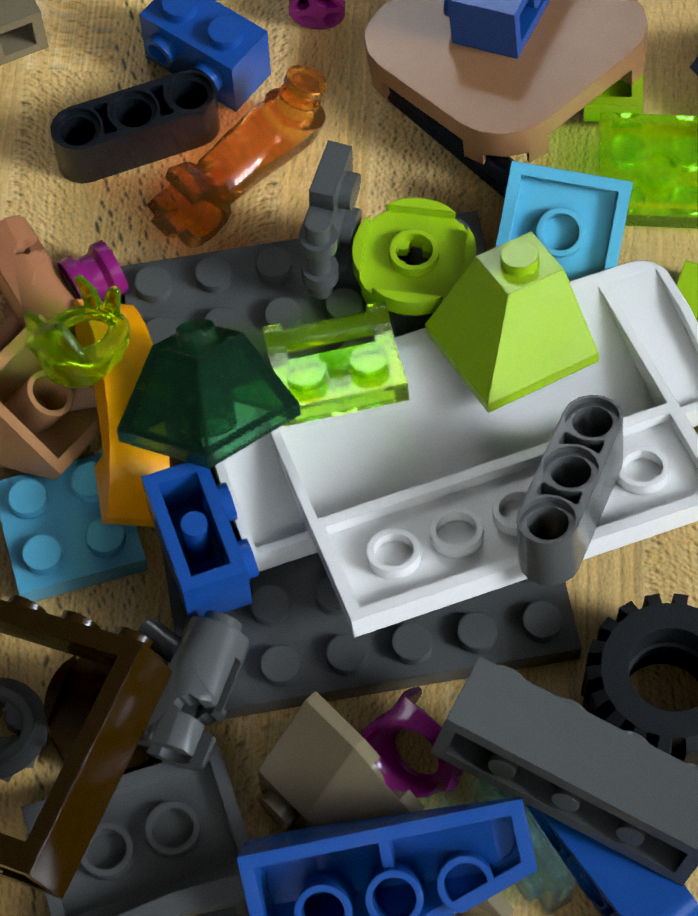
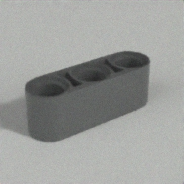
[516,395,623,586]

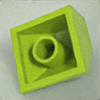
[425,231,599,413]

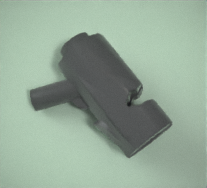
[138,610,251,771]

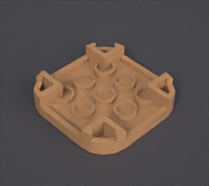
[364,0,648,165]

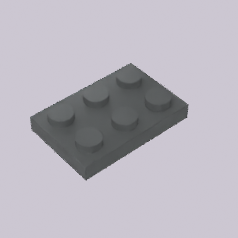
[21,744,249,916]

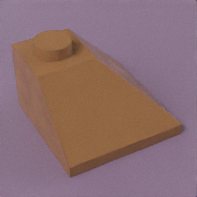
[0,314,100,480]

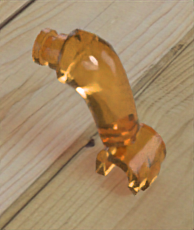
[147,65,328,248]

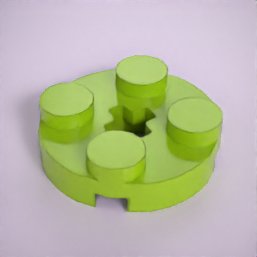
[352,197,476,316]

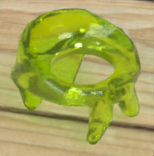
[24,275,130,388]

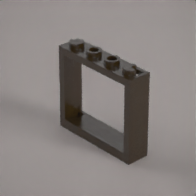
[0,594,173,899]

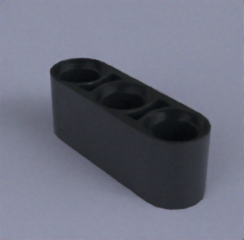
[50,70,220,184]

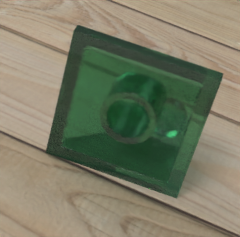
[117,319,301,469]

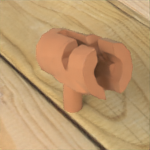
[0,215,77,352]

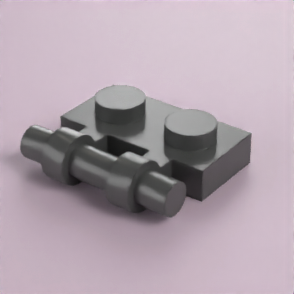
[299,140,362,300]

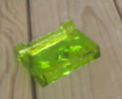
[262,301,410,427]

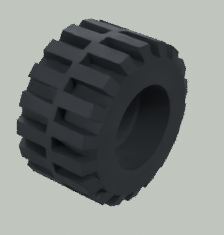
[581,593,698,765]

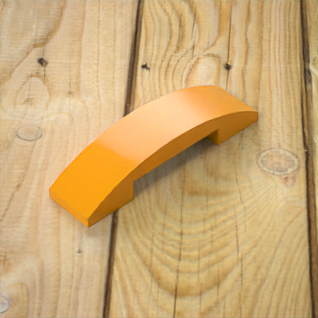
[73,298,170,527]

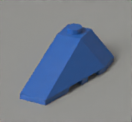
[237,796,538,916]

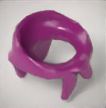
[360,687,464,798]

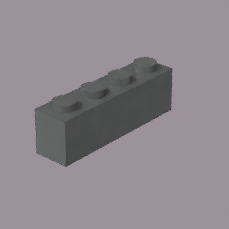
[430,656,698,886]

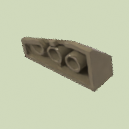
[257,691,514,916]

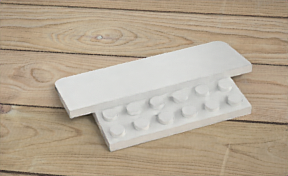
[197,261,698,638]

